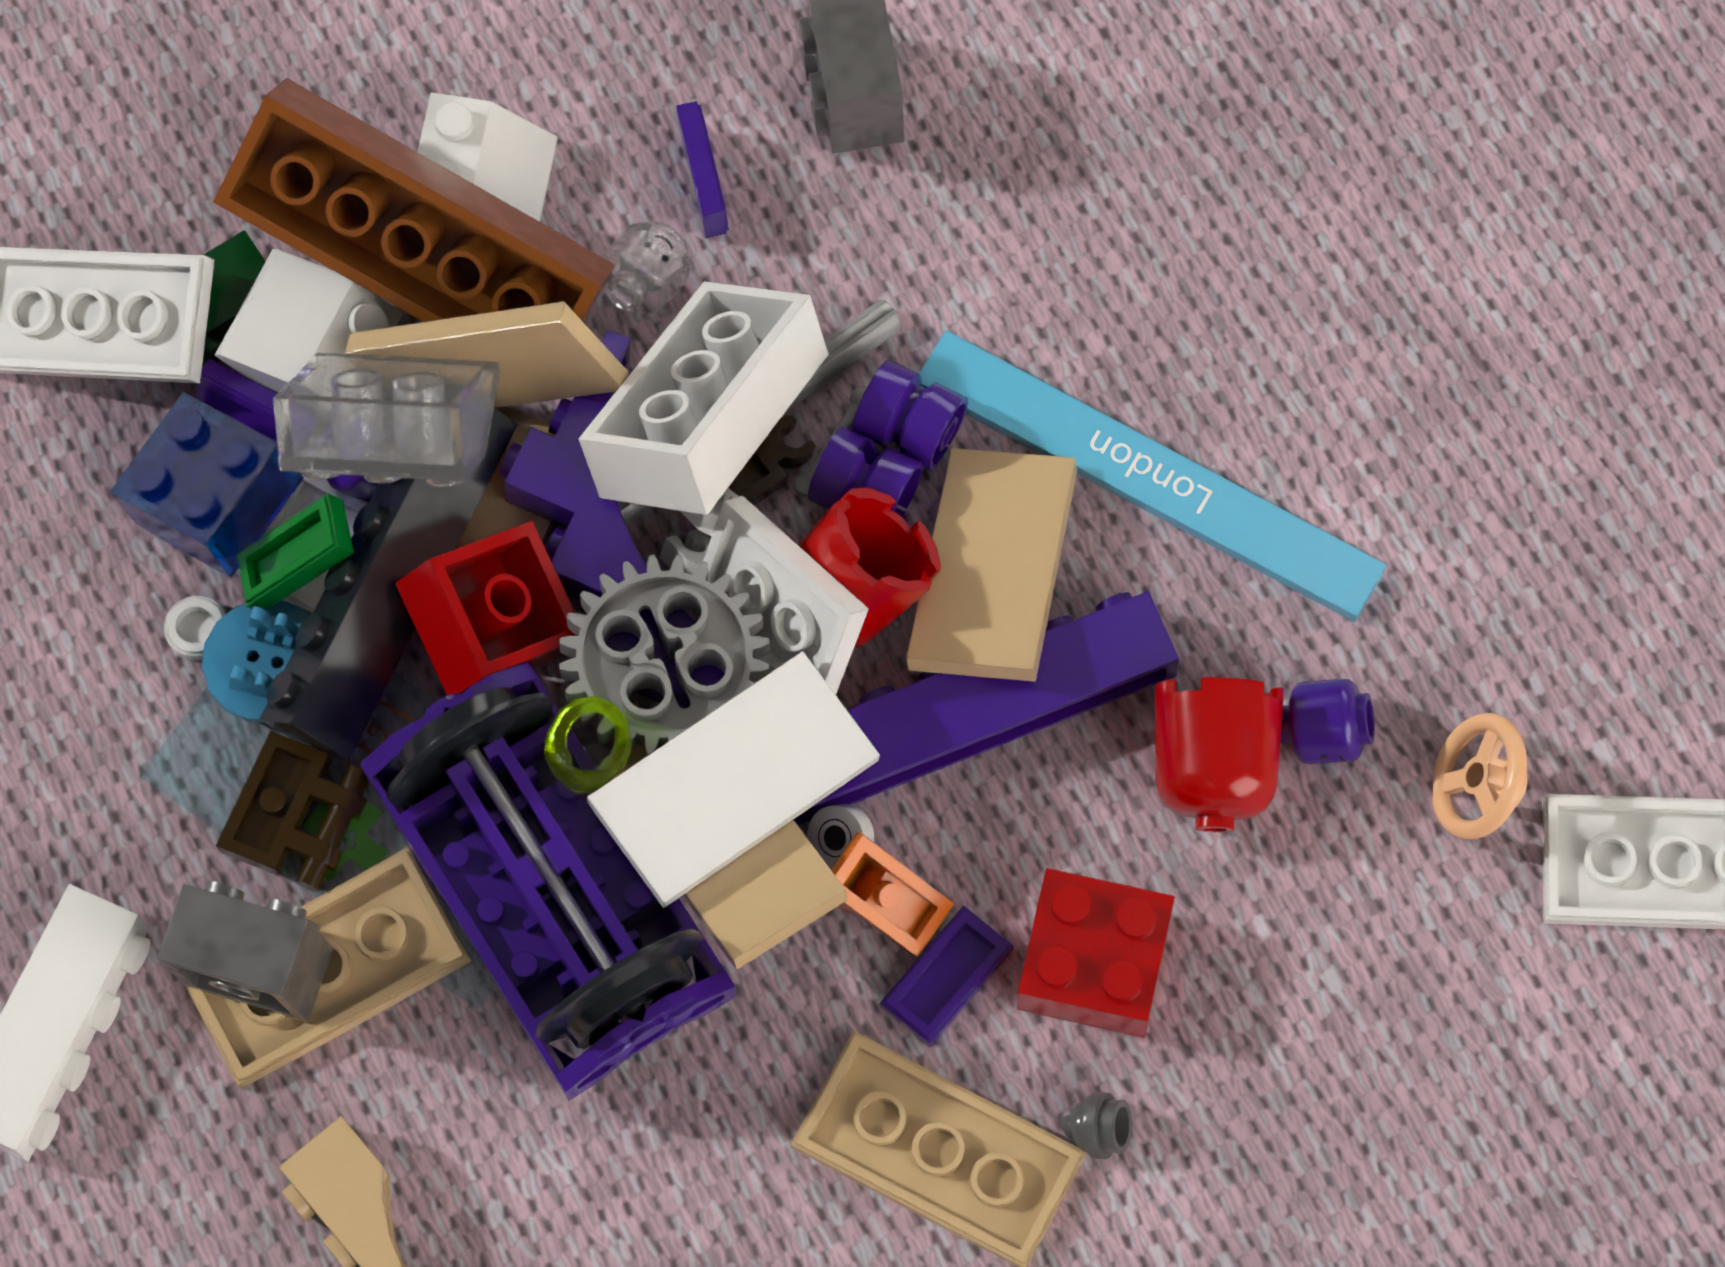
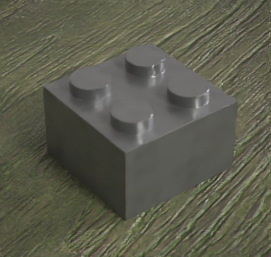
[798,0,904,154]
[157,880,334,1022]

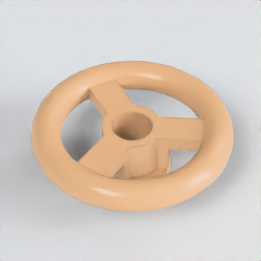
[1433,713,1527,840]

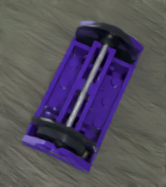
[360,662,736,1101]

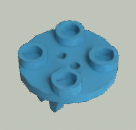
[202,601,310,723]

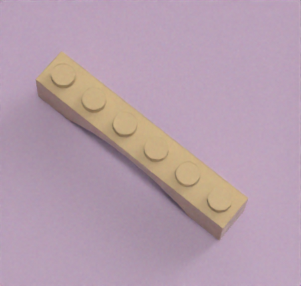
[279,1116,405,1267]

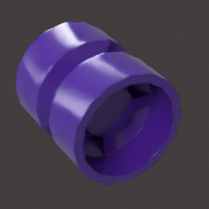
[852,359,968,471]
[808,426,923,518]

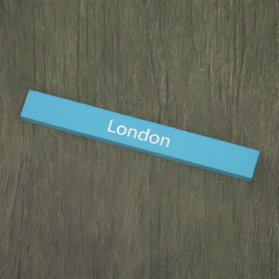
[919,330,1387,622]

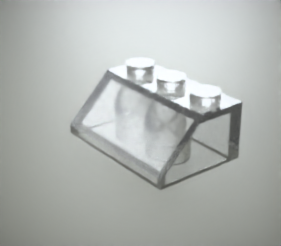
[273,352,500,487]

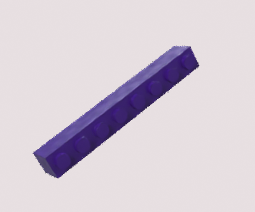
[793,591,1179,826]

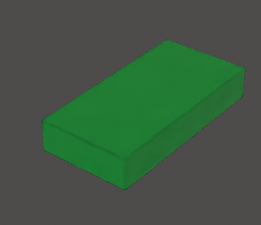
[237,493,354,610]

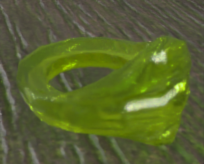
[544,696,631,795]

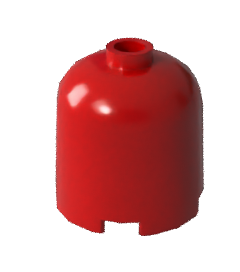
[797,488,941,648]
[1155,677,1284,833]

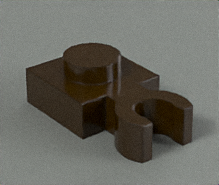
[728,415,816,505]

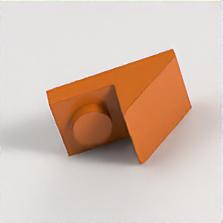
[831,832,954,958]

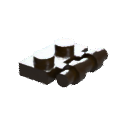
[216,730,369,892]

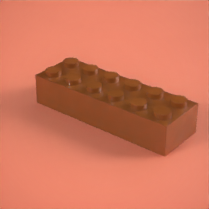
[213,78,616,323]

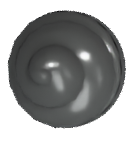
[1060,1092,1132,1159]

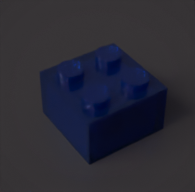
[110,392,304,578]

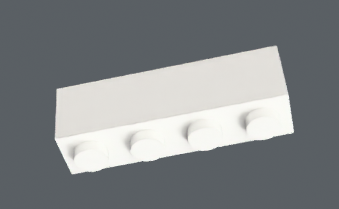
[0,884,151,1162]

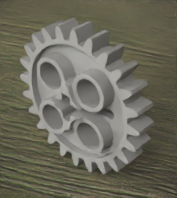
[559,555,770,757]

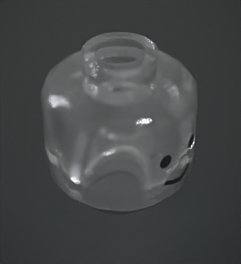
[602,222,691,314]

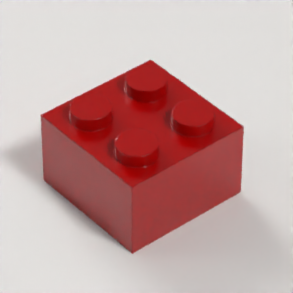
[395,521,578,695]
[1017,868,1175,1038]

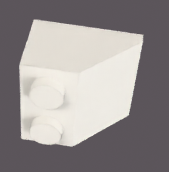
[417,92,558,222]
[214,249,403,422]

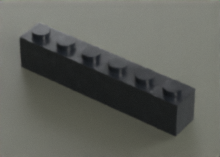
[259,385,518,760]

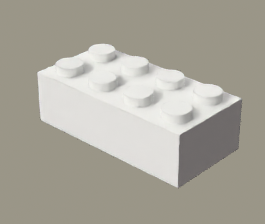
[579,281,829,515]

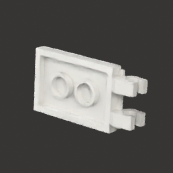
[659,488,869,695]

